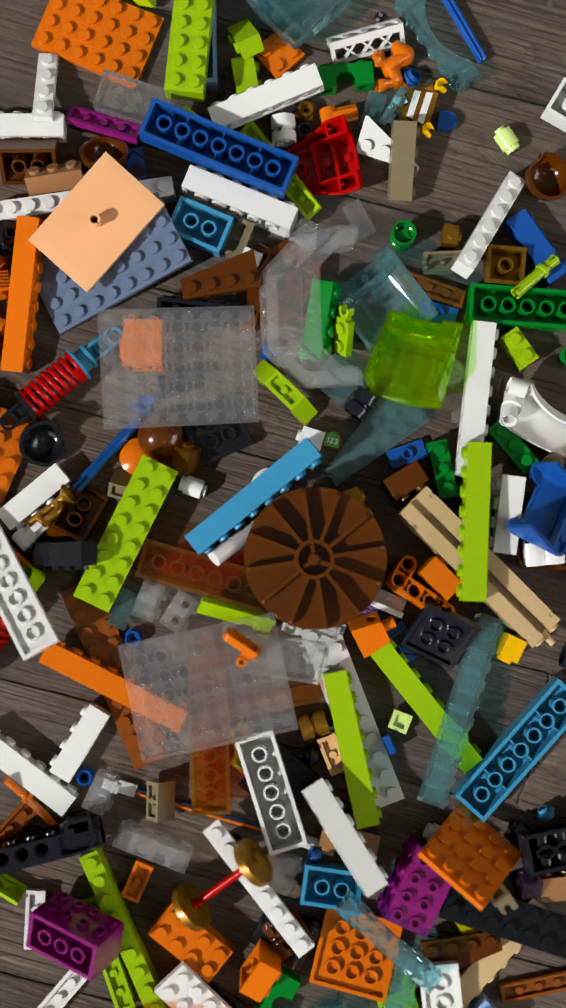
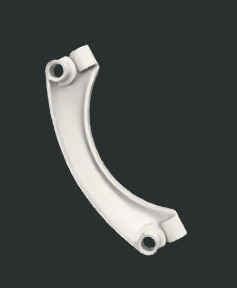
[499,376,566,458]

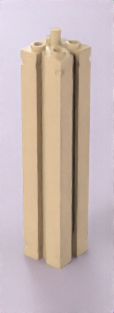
[395,486,560,648]

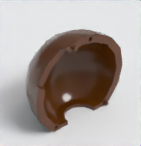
[79,135,129,170]
[524,151,566,201]
[137,411,182,460]

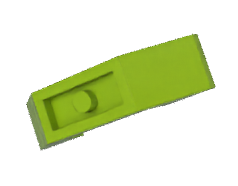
[250,359,318,426]

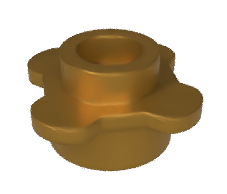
[295,100,316,122]

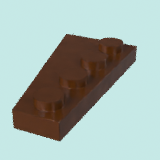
[180,249,260,301]
[421,931,502,969]

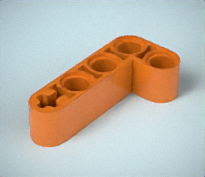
[386,555,455,612]

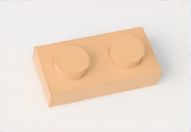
[317,732,344,776]

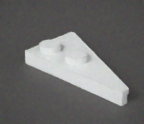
[356,115,419,172]

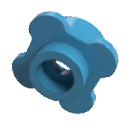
[535,805,555,823]

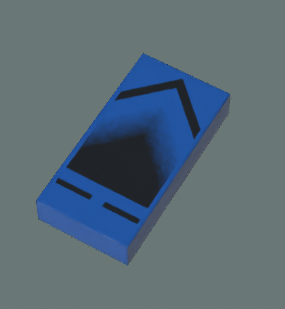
[126,147,148,181]
[387,620,420,663]

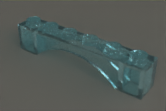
[394,0,481,95]
[336,890,442,994]

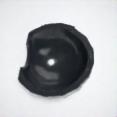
[19,419,67,467]

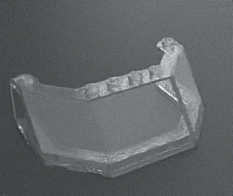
[259,225,363,389]

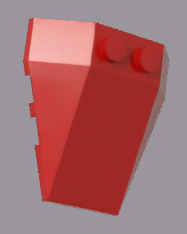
[286,114,363,195]

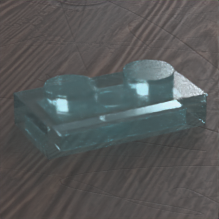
[378,86,407,126]
[358,90,387,129]
[106,587,139,631]

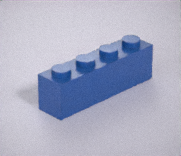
[502,208,566,288]

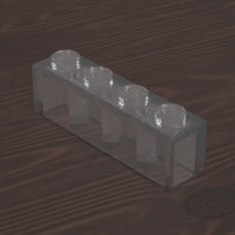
[112,819,194,874]

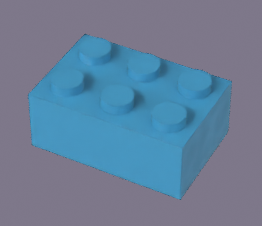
[171,196,235,258]
[299,859,361,913]

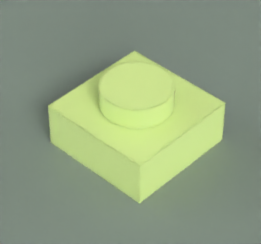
[387,708,413,734]

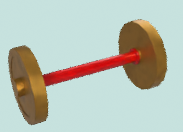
[172,838,273,932]

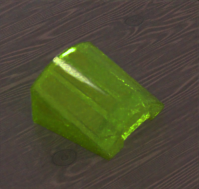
[364,310,463,408]

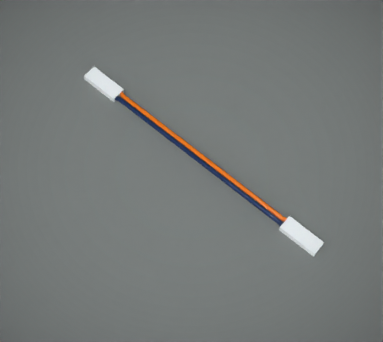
[102,775,335,856]

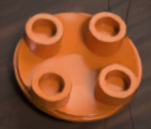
[119,438,157,475]

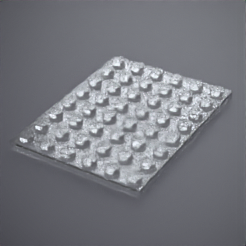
[97,306,259,430]
[118,611,299,763]

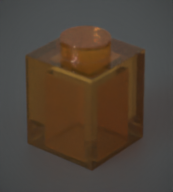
[172,442,201,474]

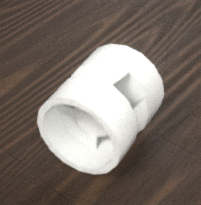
[271,112,297,147]

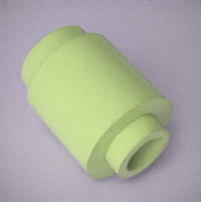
[493,125,520,155]

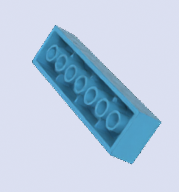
[184,437,323,555]
[452,676,566,822]

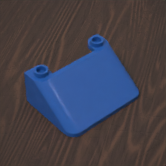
[506,461,566,556]

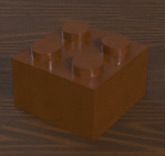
[380,460,429,503]

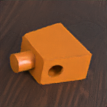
[347,612,397,658]

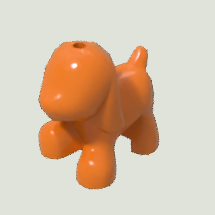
[372,40,414,94]

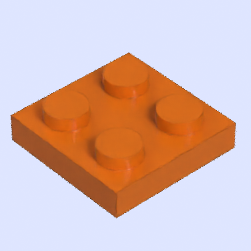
[254,27,305,79]

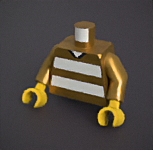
[391,78,448,138]

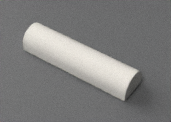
[208,517,257,566]

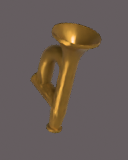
[26,484,77,527]

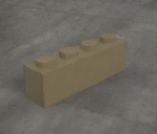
[387,120,420,202]

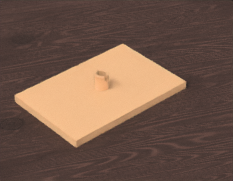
[28,152,165,293]

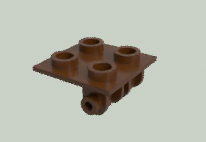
[261,904,314,961]

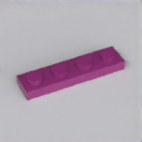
[65,105,141,144]

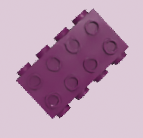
[377,835,452,938]
[26,890,125,981]

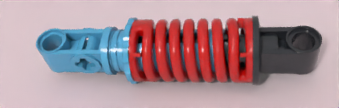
[0,327,123,430]

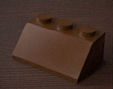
[0,138,60,185]

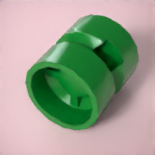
[389,220,417,251]

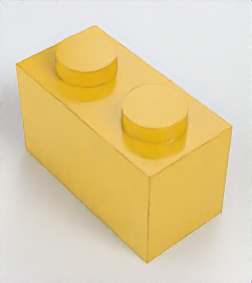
[493,631,527,665]

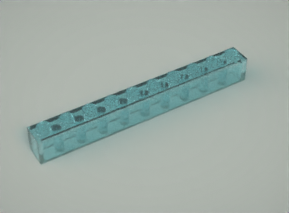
[417,613,503,809]

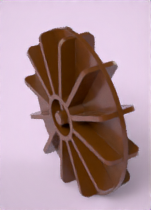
[244,487,387,630]

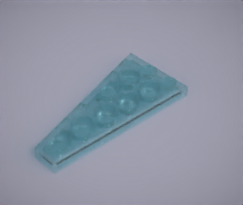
[325,374,430,486]

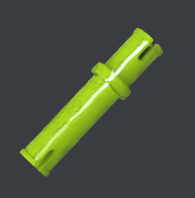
[511,254,560,299]

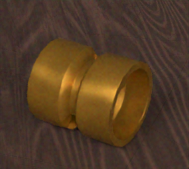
[297,709,330,741]

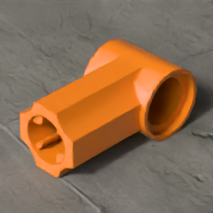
[319,104,359,124]

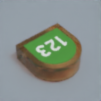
[321,430,342,451]

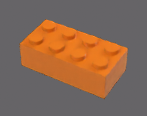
[147,899,234,983]

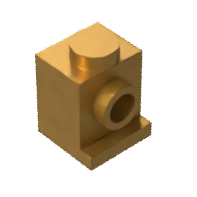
[439,224,462,250]

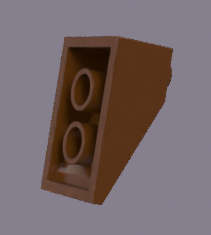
[46,480,110,542]

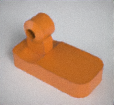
[222,627,262,667]

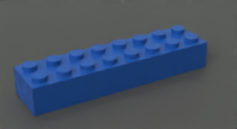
[138,97,299,200]

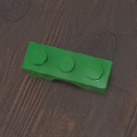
[317,59,375,97]
[487,419,539,475]
[425,439,459,500]
[253,966,301,1008]

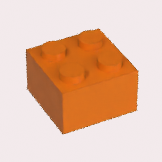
[415,556,460,601]
[239,938,282,1003]

